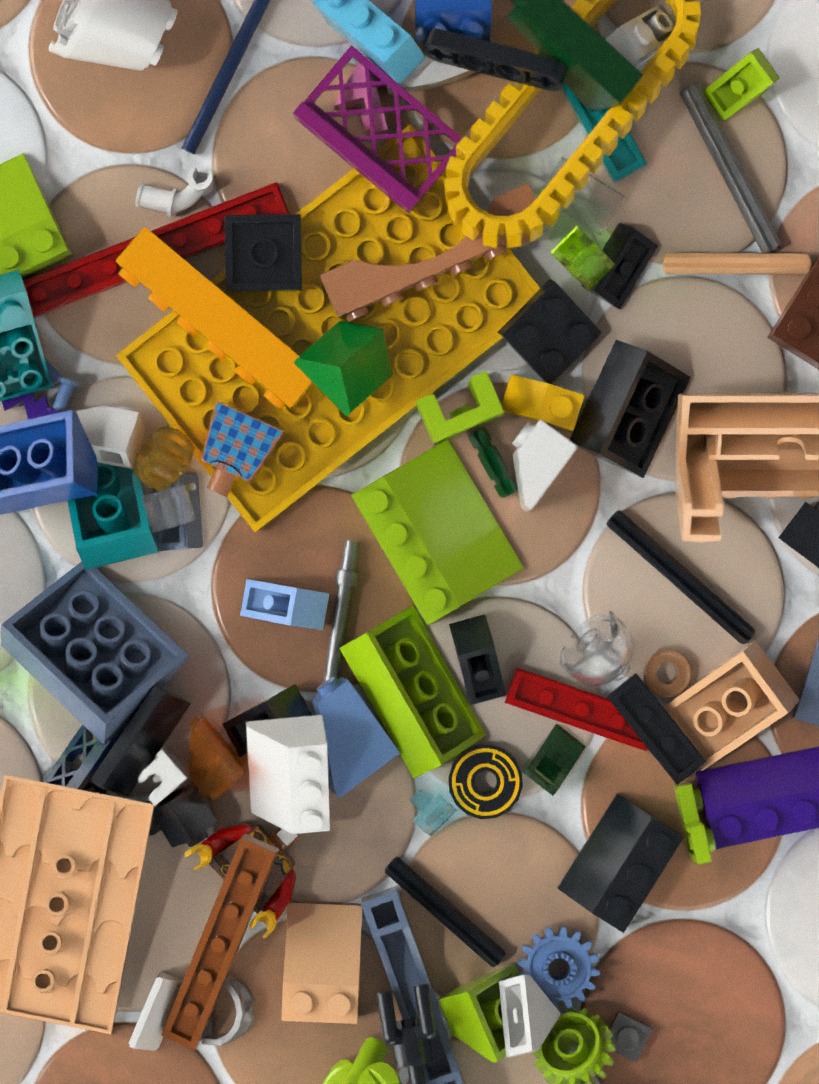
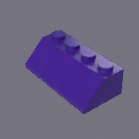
[695,746,819,849]

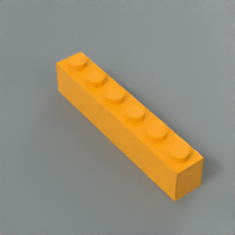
[115,226,314,410]

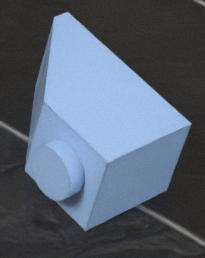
[240,579,329,630]

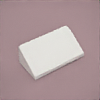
[128,971,183,1051]

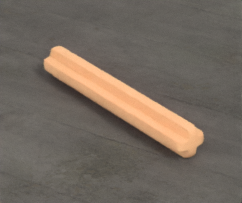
[662,253,811,274]

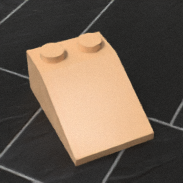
[663,640,800,771]
[281,902,362,1024]

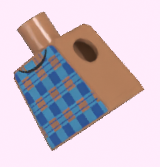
[201,401,285,497]

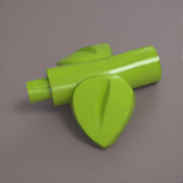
[322,1037,401,1084]

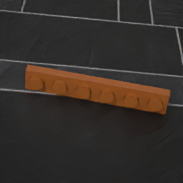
[161,834,279,1051]

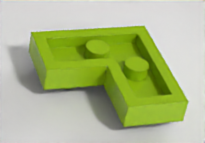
[673,781,716,865]

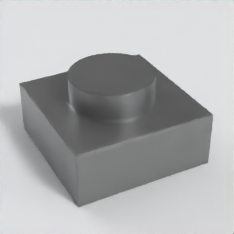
[609,1011,653,1063]

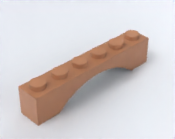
[320,183,547,323]

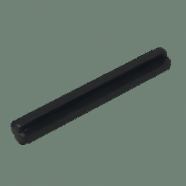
[385,857,506,967]

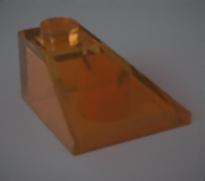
[189,713,249,801]

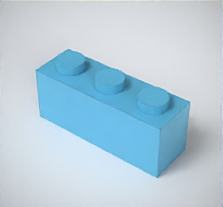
[313,0,426,85]

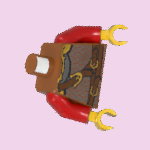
[185,823,300,938]

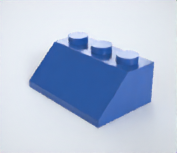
[0,410,98,515]

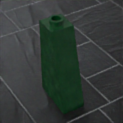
[507,0,643,113]

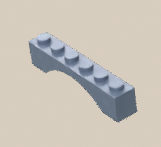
[361,886,465,1084]

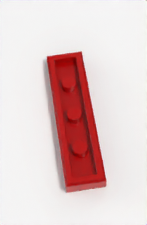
[504,667,647,751]

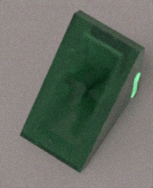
[521,724,586,796]

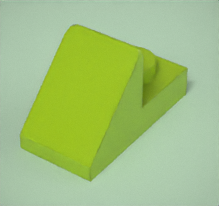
[703,48,780,122]

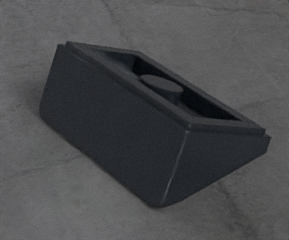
[581,223,658,310]

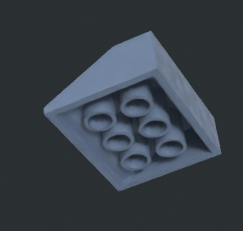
[1,561,189,745]

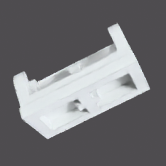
[139,745,191,806]

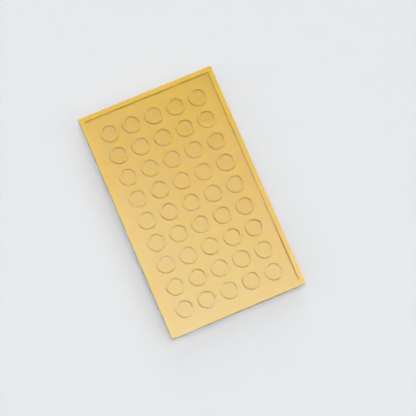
[115,123,540,533]

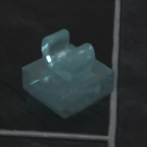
[410,790,457,836]

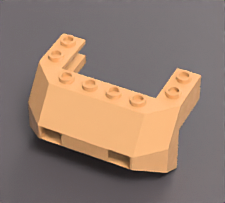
[676,392,819,543]

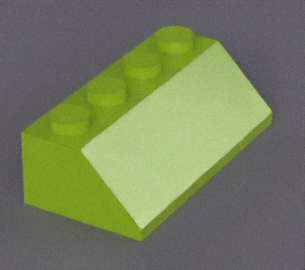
[339,606,487,779]

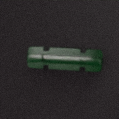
[469,427,518,498]

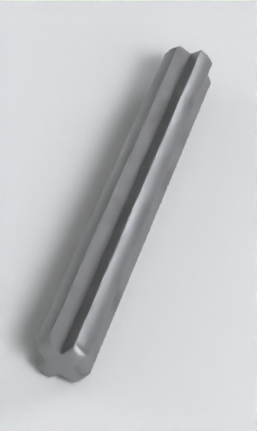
[680,83,781,253]

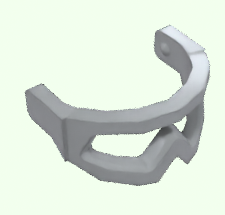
[202,976,256,1046]

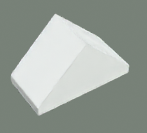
[499,975,561,1057]

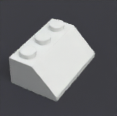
[512,420,577,511]
[246,715,330,834]

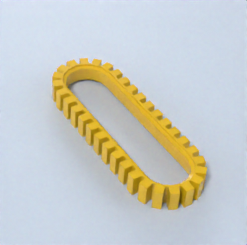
[444,0,701,248]

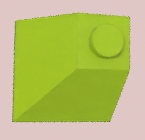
[438,963,519,1063]

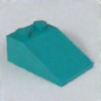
[67,456,158,570]

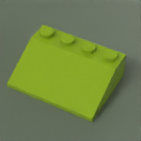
[0,153,73,279]
[351,439,524,625]

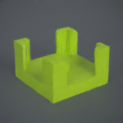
[416,370,504,445]

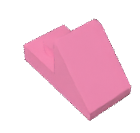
[334,57,388,135]

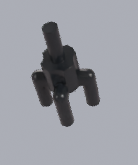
[376,984,436,1084]

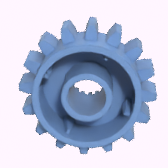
[517,925,600,1008]

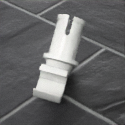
[135,166,214,218]

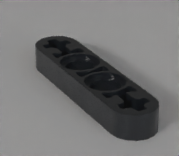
[422,29,568,91]

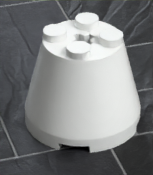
[49,0,178,71]

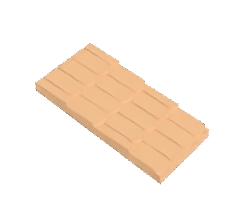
[0,775,154,1035]

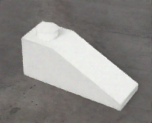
[75,405,145,469]

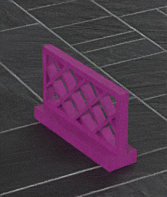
[293,45,462,214]

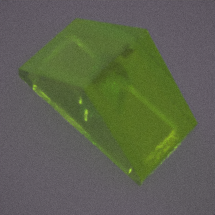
[550,226,615,291]

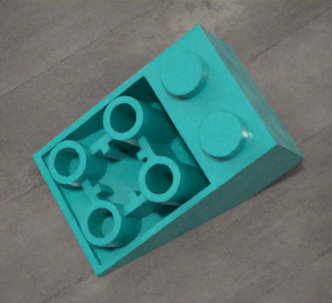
[0,270,53,402]

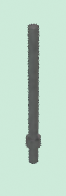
[323,540,359,683]

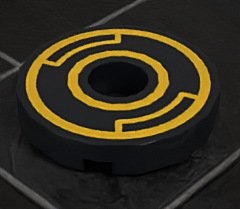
[448,744,523,819]

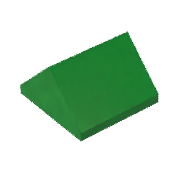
[293,321,393,416]

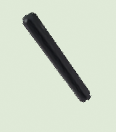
[606,510,756,644]

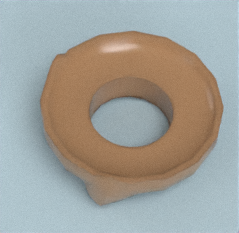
[643,648,692,698]

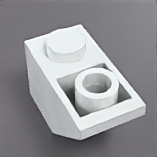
[605,5,674,68]

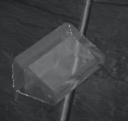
[539,157,625,234]

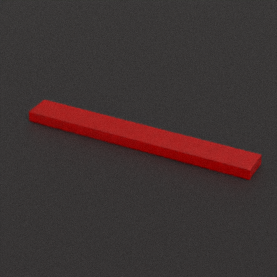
[23,182,290,318]

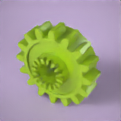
[532,1008,616,1084]

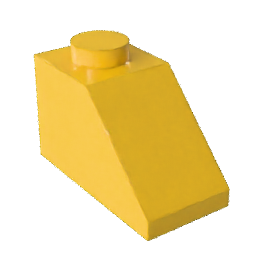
[501,375,585,433]

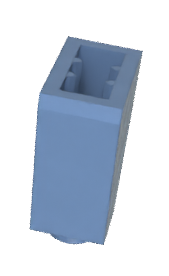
[312,677,400,798]

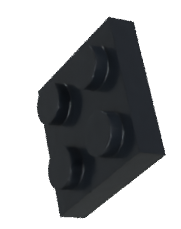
[225,214,302,292]
[497,279,602,384]

